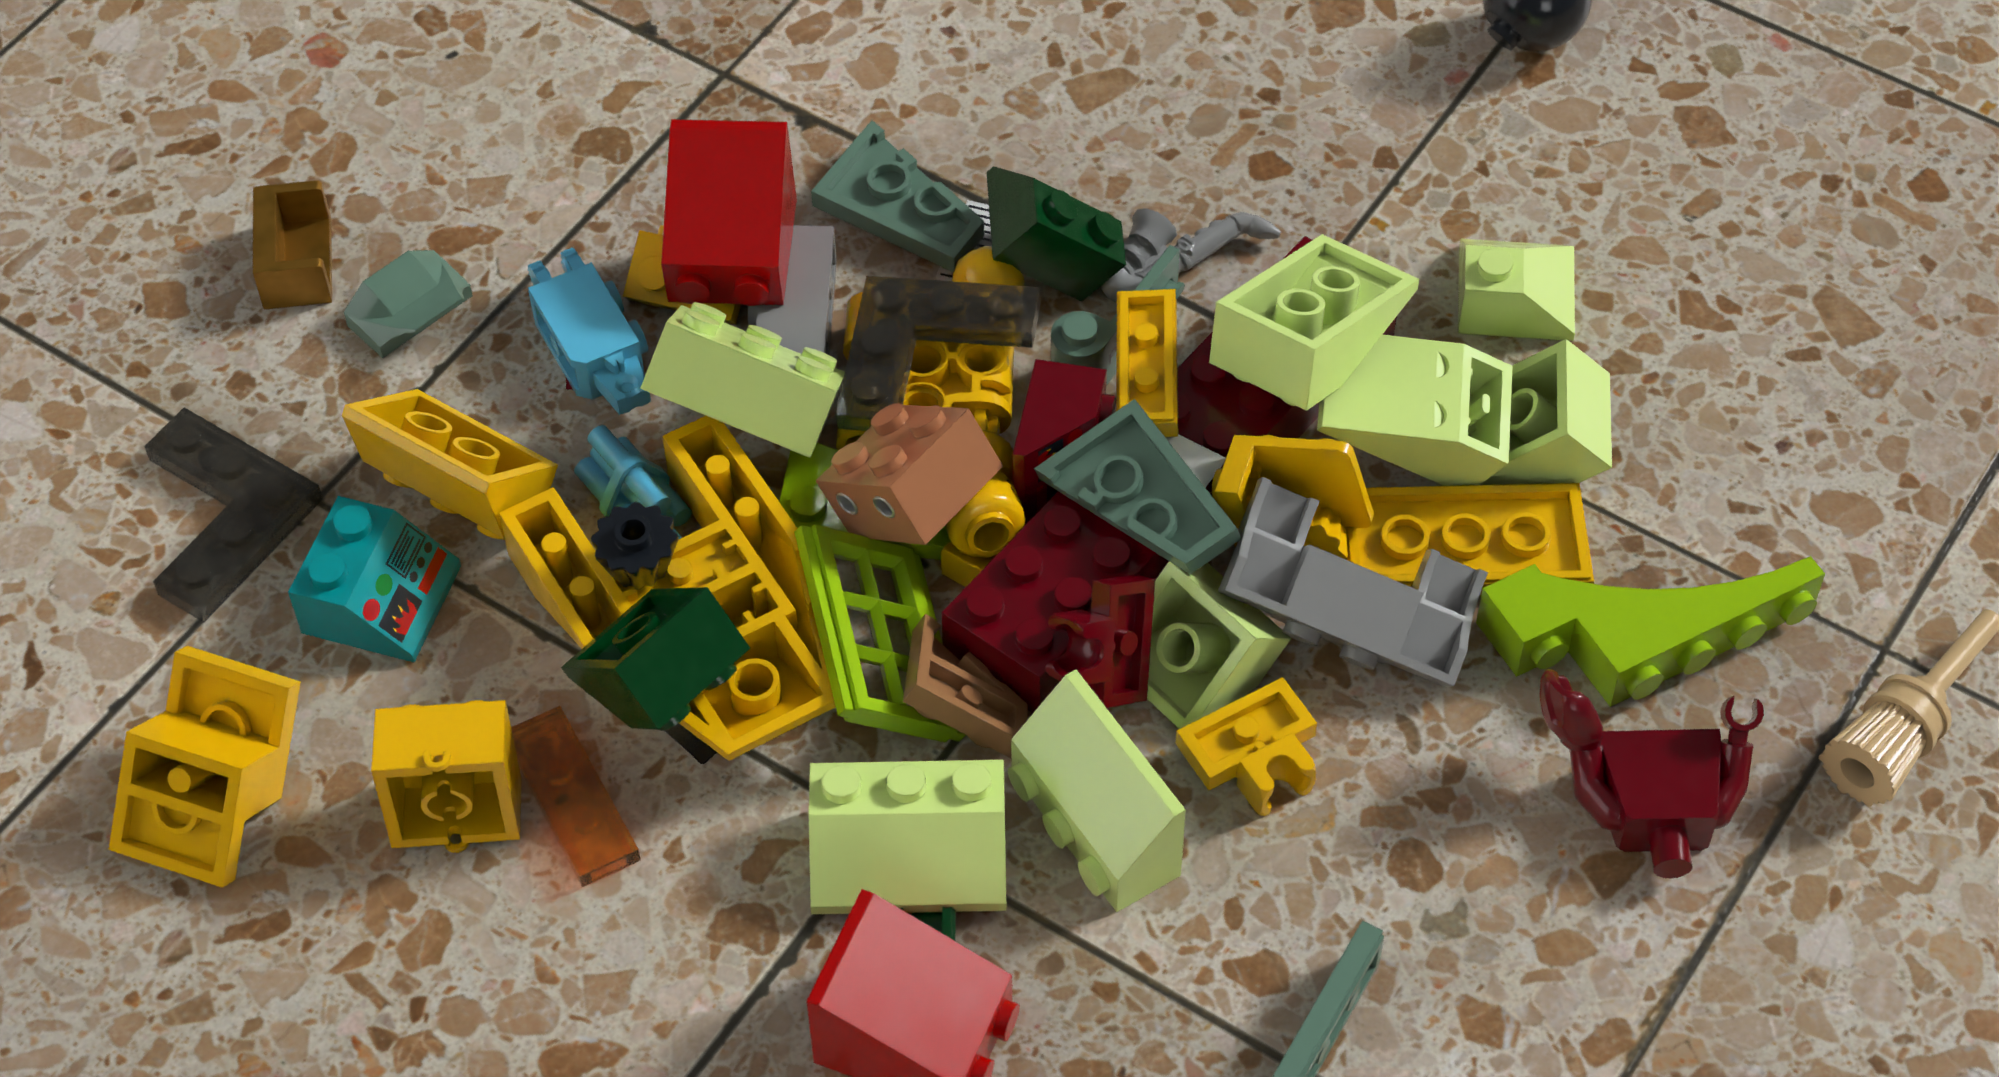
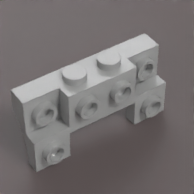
[1218,477,1488,687]

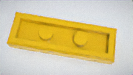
[1116,289,1178,437]

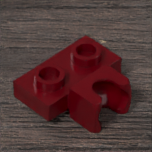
[1045,574,1155,708]

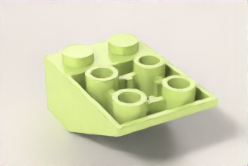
[1317,335,1513,486]

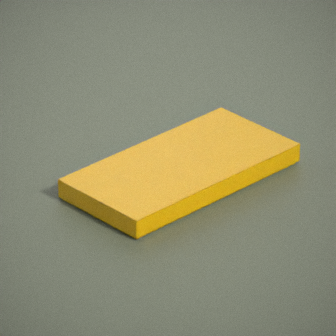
[1345,483,1594,596]

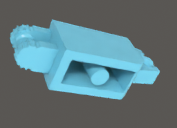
[527,247,651,415]

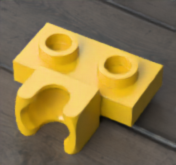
[1175,677,1317,816]

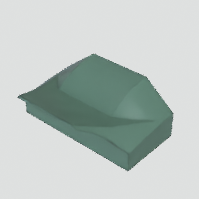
[344,250,473,358]

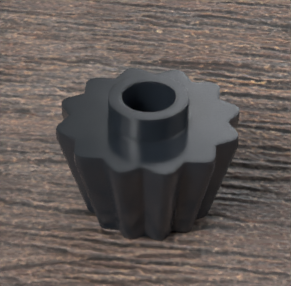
[591,502,678,590]

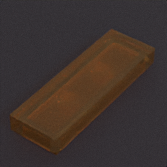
[511,706,641,887]

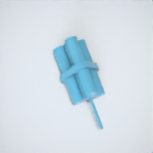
[574,425,692,540]

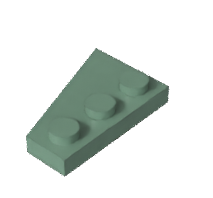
[811,120,984,272]

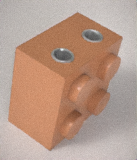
[816,403,1003,545]

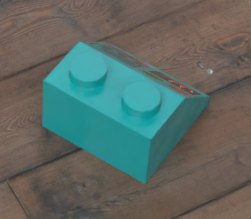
[288,496,461,663]

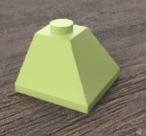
[1458,238,1575,341]

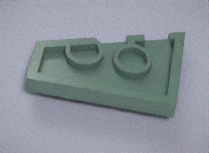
[1034,399,1241,574]

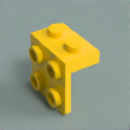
[1212,435,1374,547]

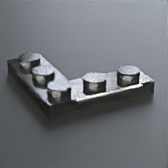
[835,276,1041,431]
[144,407,323,623]

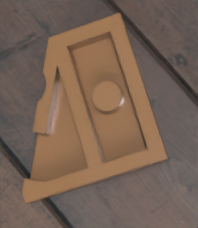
[903,614,1028,758]

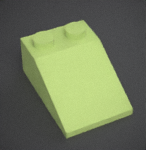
[1209,234,1419,411]

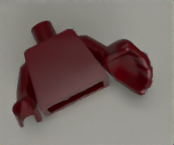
[1540,669,1764,879]

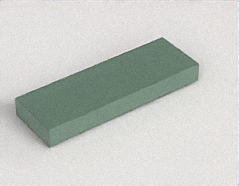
[1272,920,1384,1077]

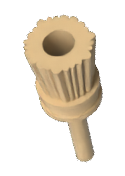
[1819,609,1999,807]

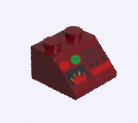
[1013,359,1116,525]

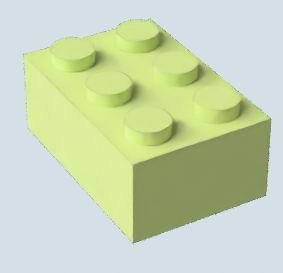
[640,302,846,458]

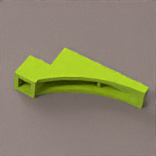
[1476,556,1825,707]

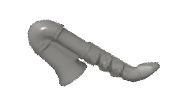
[1101,208,1281,303]

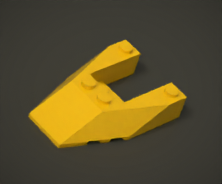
[499,415,836,761]

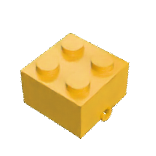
[371,700,522,853]

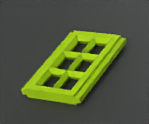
[794,524,966,743]

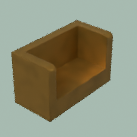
[253,180,332,310]

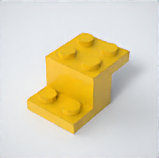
[108,646,301,888]

